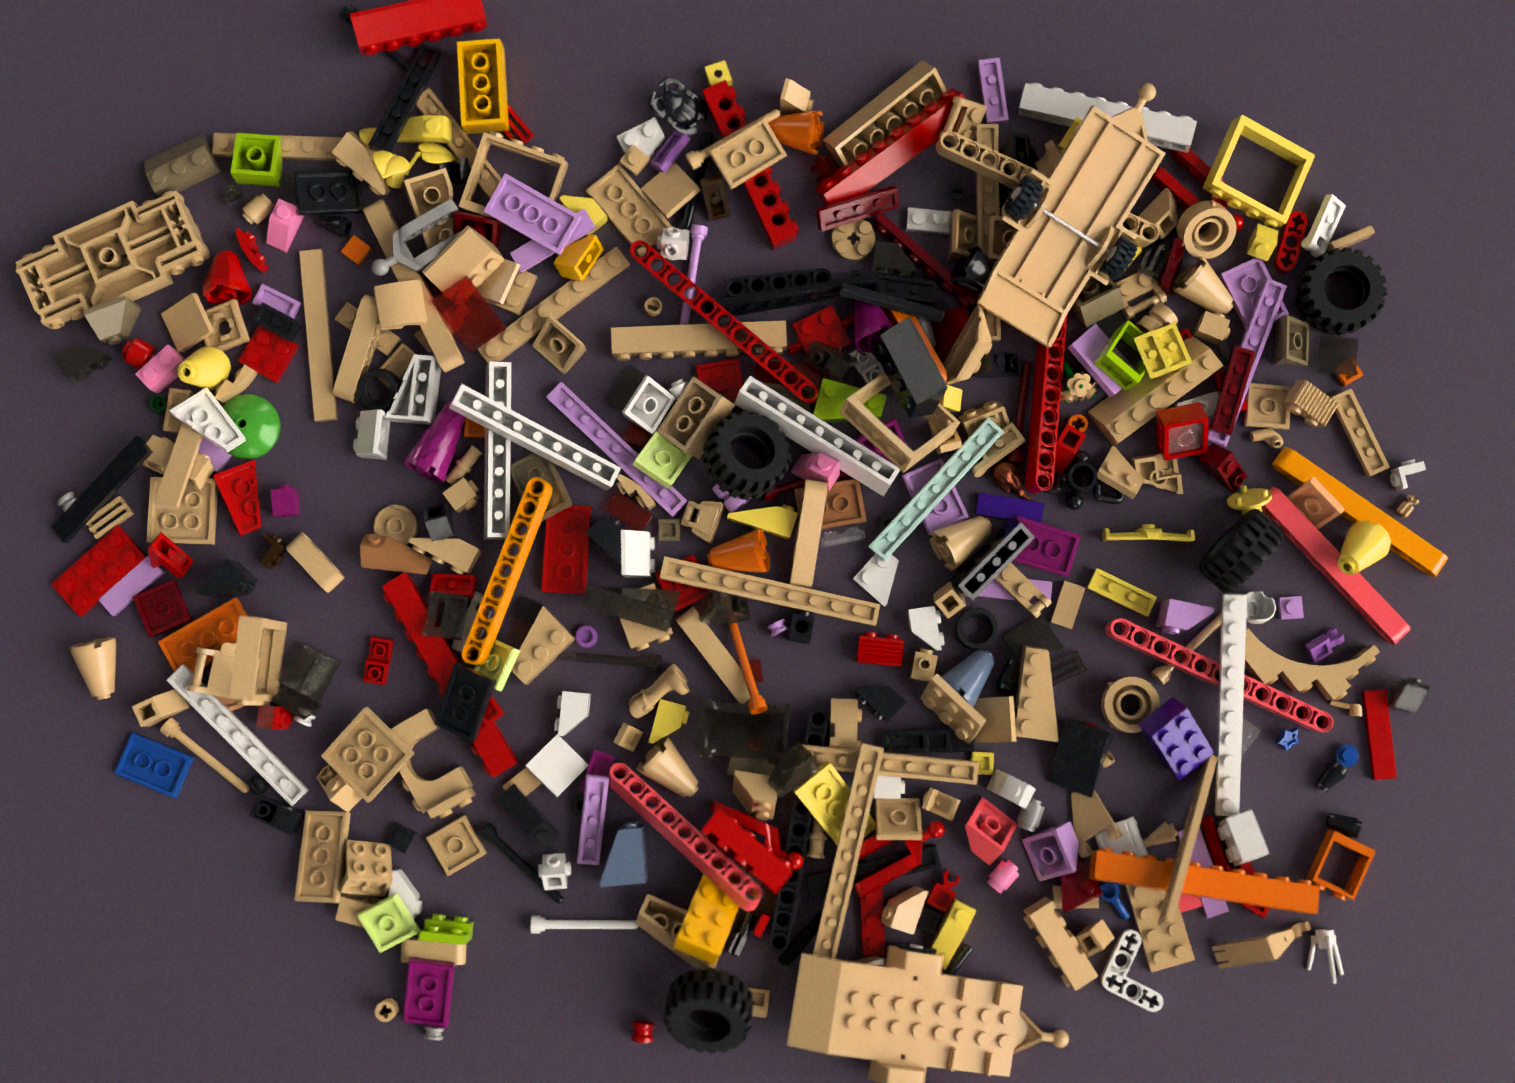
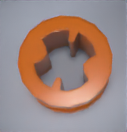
[1067,414,1088,433]

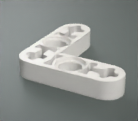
[1100,929,1163,1012]

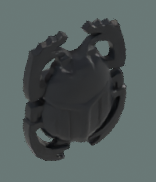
[649,76,708,136]

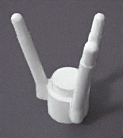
[1306,929,1344,984]

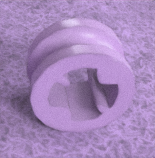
[767,619,789,637]

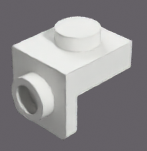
[1390,459,1426,491]

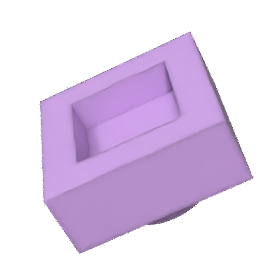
[1277,596,1304,620]

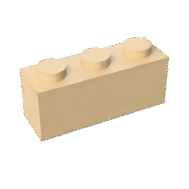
[143,435,214,490]

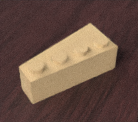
[1014,645,1059,742]
[635,894,730,970]

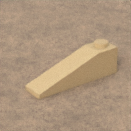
[403,168,454,250]

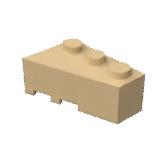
[511,606,576,685]

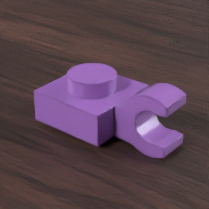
[1305,627,1345,664]

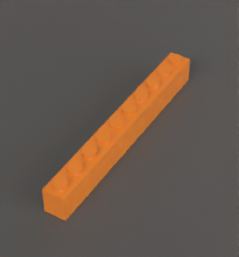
[1089,847,1320,914]

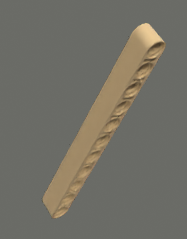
[936,131,1159,248]

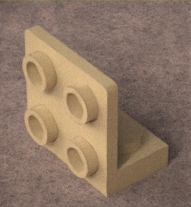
[340,840,393,897]

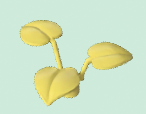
[359,128,456,188]

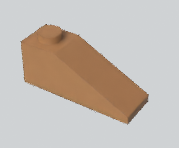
[360,533,432,575]

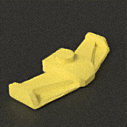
[1102,524,1195,543]

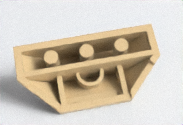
[943,304,992,385]

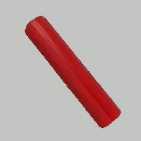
[1200,815,1231,872]

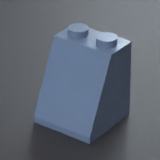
[600,822,649,887]

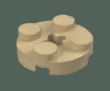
[832,219,875,262]

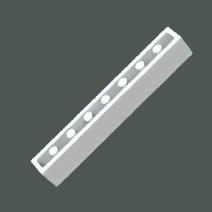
[1018,83,1197,153]
[484,361,511,540]
[734,376,900,497]
[449,384,621,490]

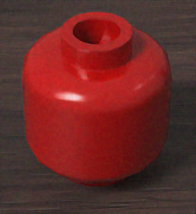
[121,338,155,370]

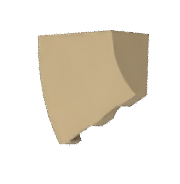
[1131,452,1183,494]

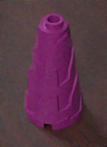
[404,399,466,483]

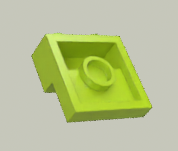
[419,914,474,945]

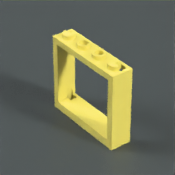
[1202,115,1315,228]

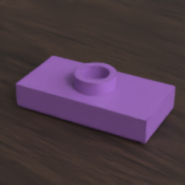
[649,131,690,173]

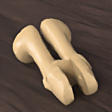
[629,664,690,718]

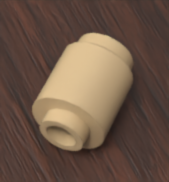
[242,193,275,225]

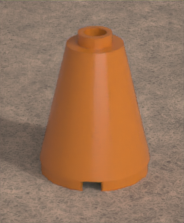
[768,110,824,155]
[707,529,770,573]

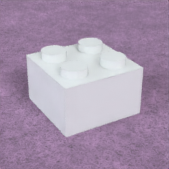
[1217,810,1269,867]

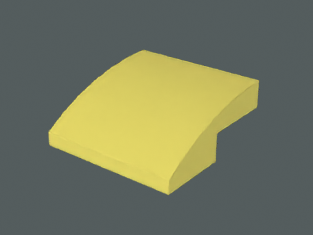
[1133,322,1192,379]

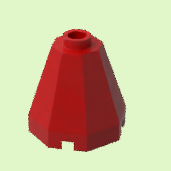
[202,250,252,305]

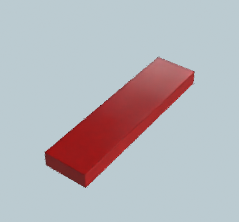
[1362,689,1397,780]

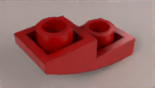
[235,228,269,274]
[363,635,395,685]

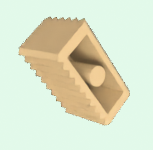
[1283,380,1339,428]

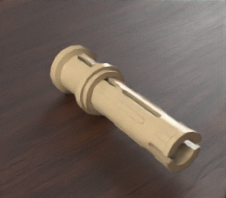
[805,816,828,859]

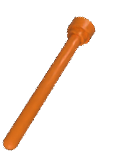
[727,615,767,714]

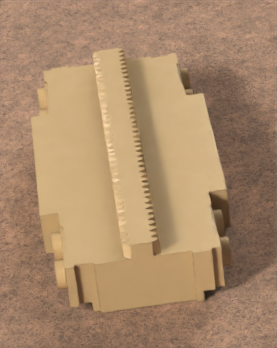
[16,191,210,329]

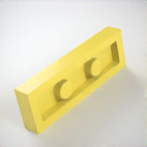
[1086,568,1157,617]

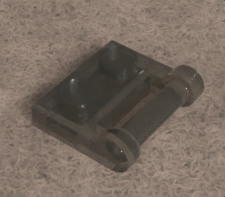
[422,591,469,641]

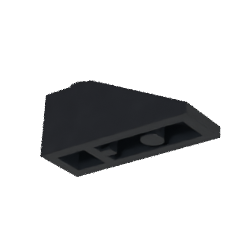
[497,783,559,852]

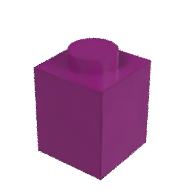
[270,484,300,518]

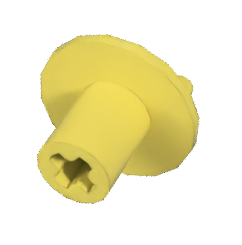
[1227,485,1272,516]

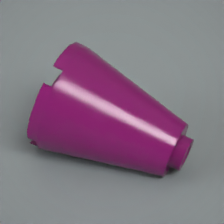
[854,300,893,356]

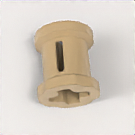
[375,998,400,1022]

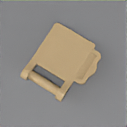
[187,642,260,698]

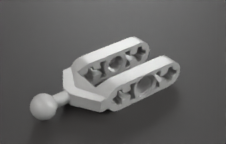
[371,200,464,276]

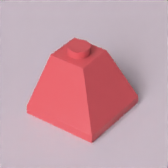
[965,797,1018,865]

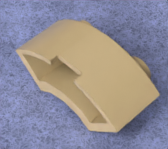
[829,698,862,750]

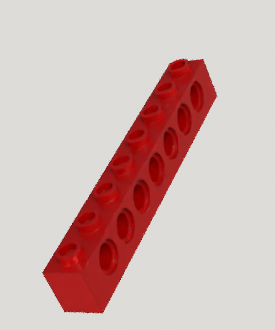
[702,80,799,250]

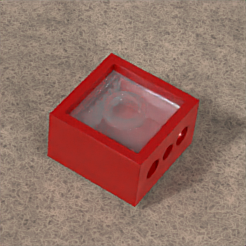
[1156,402,1208,461]

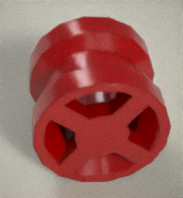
[631,1020,655,1043]

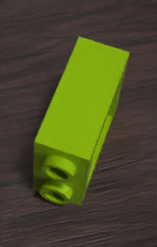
[1094,320,1147,392]

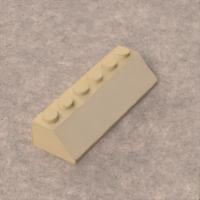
[823,61,946,167]
[1087,336,1224,446]

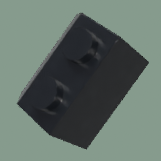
[586,514,623,566]
[195,559,258,598]

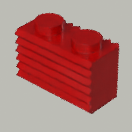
[856,632,904,667]

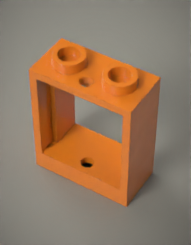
[1306,830,1376,901]

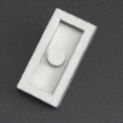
[906,208,951,235]

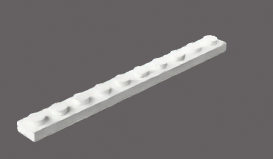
[1215,593,1247,816]

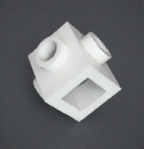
[657,227,689,260]
[538,853,571,890]

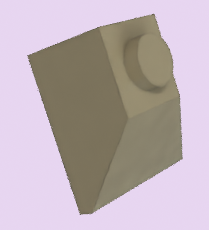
[83,296,141,345]

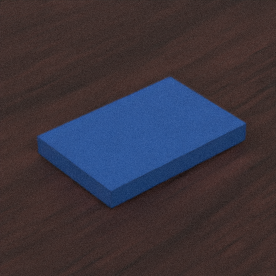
[114,732,194,799]

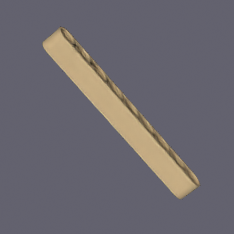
[363,199,465,373]

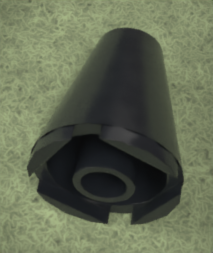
[950,245,995,294]

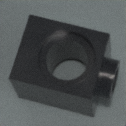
[788,610,815,644]

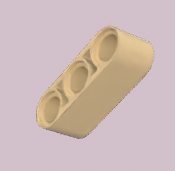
[285,532,345,593]
[401,937,467,965]

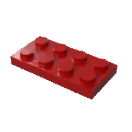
[541,506,592,595]
[51,525,147,617]

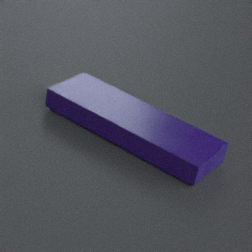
[975,493,1044,523]

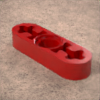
[1274,211,1308,273]

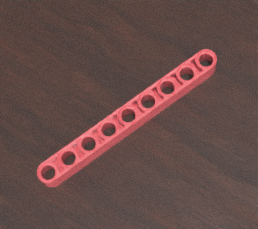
[1261,486,1411,645]
[608,763,762,911]

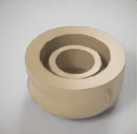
[1176,201,1236,259]
[1101,677,1160,733]

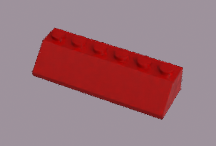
[350,0,487,56]

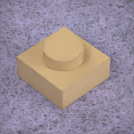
[620,145,650,176]
[613,722,644,752]

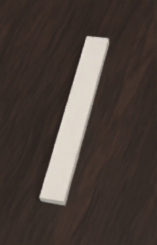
[167,664,309,806]

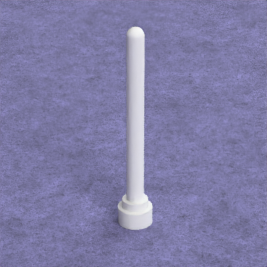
[531,915,639,934]

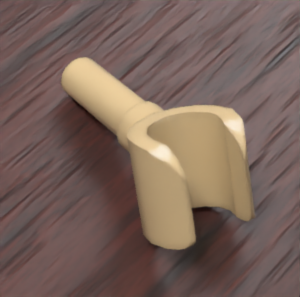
[1330,700,1362,716]

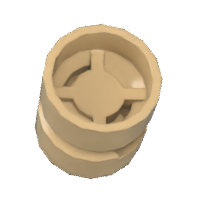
[1136,302,1178,334]

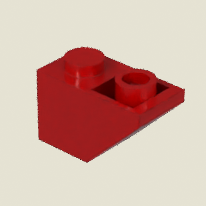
[1054,424,1086,474]
[256,705,293,730]

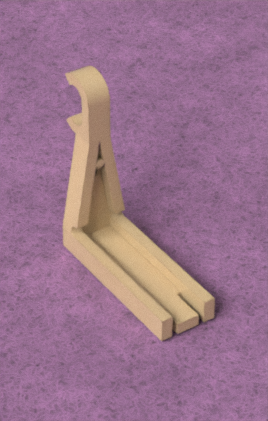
[1212,921,1311,968]

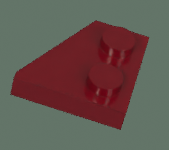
[1159,238,1185,295]
[1061,854,1103,913]

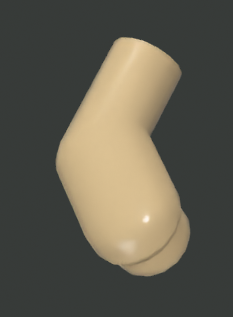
[1250,428,1283,448]

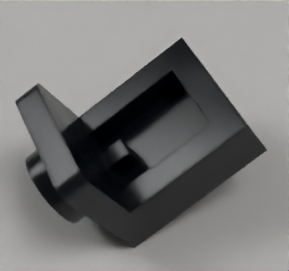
[438,157,471,184]

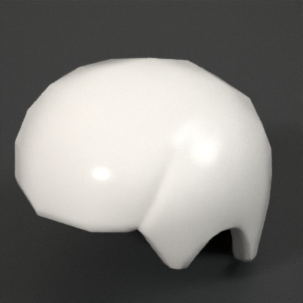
[1246,591,1276,624]

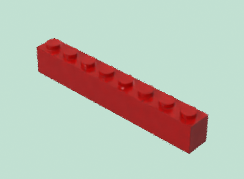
[815,88,965,206]

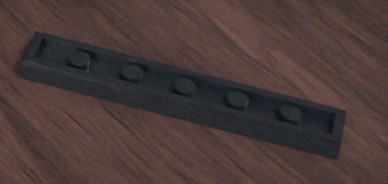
[368,43,442,153]
[51,436,153,543]
[806,844,941,898]

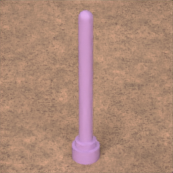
[680,224,708,325]

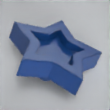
[1275,727,1300,751]

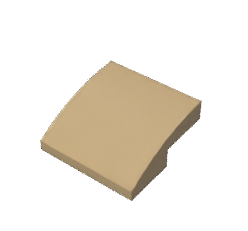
[471,259,520,305]
[373,280,427,330]

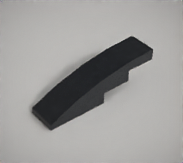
[883,729,975,753]

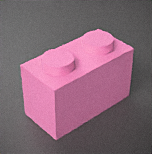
[136,344,185,394]

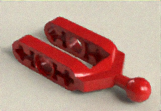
[1150,149,1244,231]
[700,800,803,870]
[854,821,945,897]

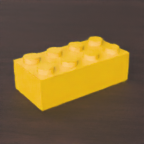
[457,38,509,134]
[673,864,751,966]

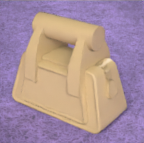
[680,500,725,544]

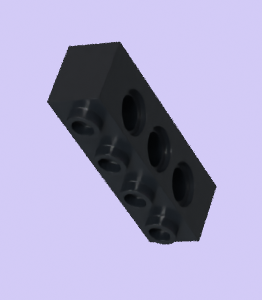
[949,518,1035,601]

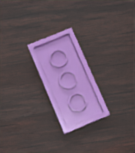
[484,173,582,255]

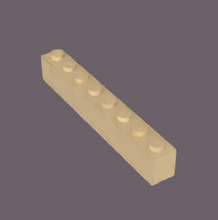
[611,320,787,361]

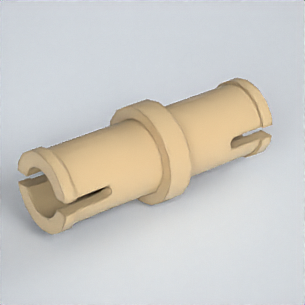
[445,445,483,486]

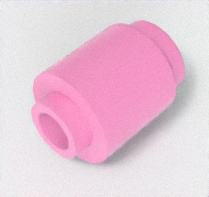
[987,860,1019,894]

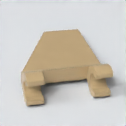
[1071,790,1123,858]

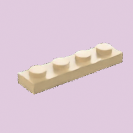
[1331,388,1390,478]

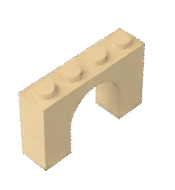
[391,708,473,813]

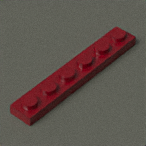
[875,212,979,309]

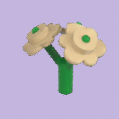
[1060,361,1097,403]

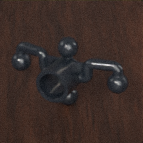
[1037,450,1125,510]

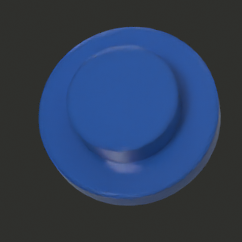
[1335,744,1359,767]

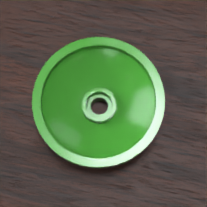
[222,394,281,459]

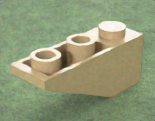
[331,132,390,195]
[408,538,482,575]

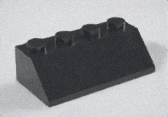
[874,317,948,419]

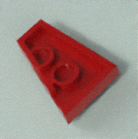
[213,460,261,537]

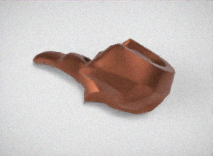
[992,461,1031,501]

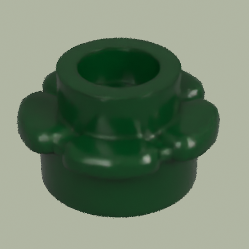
[149,394,168,415]

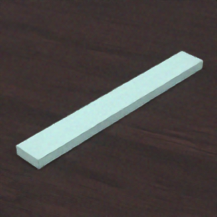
[868,417,1004,562]

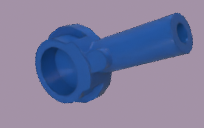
[1098,881,1130,920]

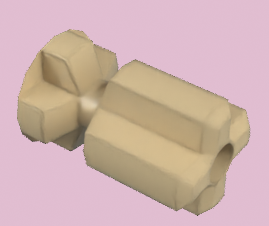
[1396,494,1419,518]

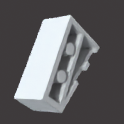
[385,354,441,425]

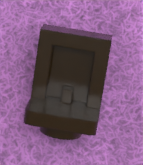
[259,533,287,569]

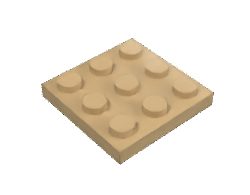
[146,477,218,545]
[321,707,415,803]

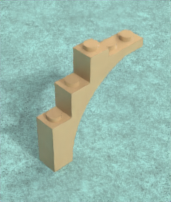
[1245,628,1380,701]

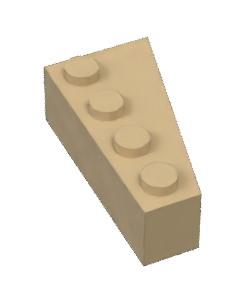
[1023,896,1098,991]

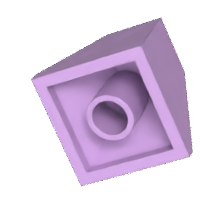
[1022,821,1079,881]

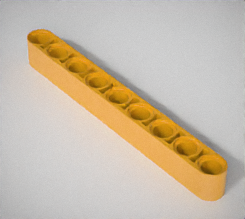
[1271,446,1448,577]
[462,477,553,666]

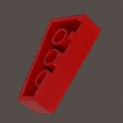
[702,809,793,895]

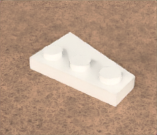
[169,387,246,453]

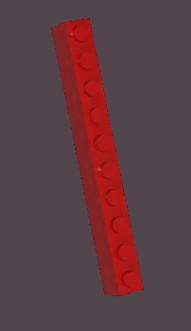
[382,572,519,777]

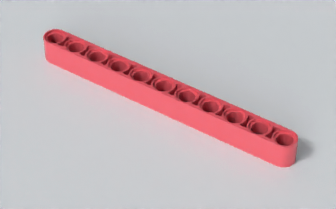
[1105,618,1333,732]

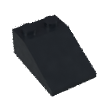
[1049,718,1113,798]

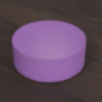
[575,625,598,648]

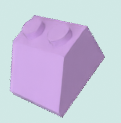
[1155,599,1214,635]

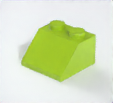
[230,133,283,187]

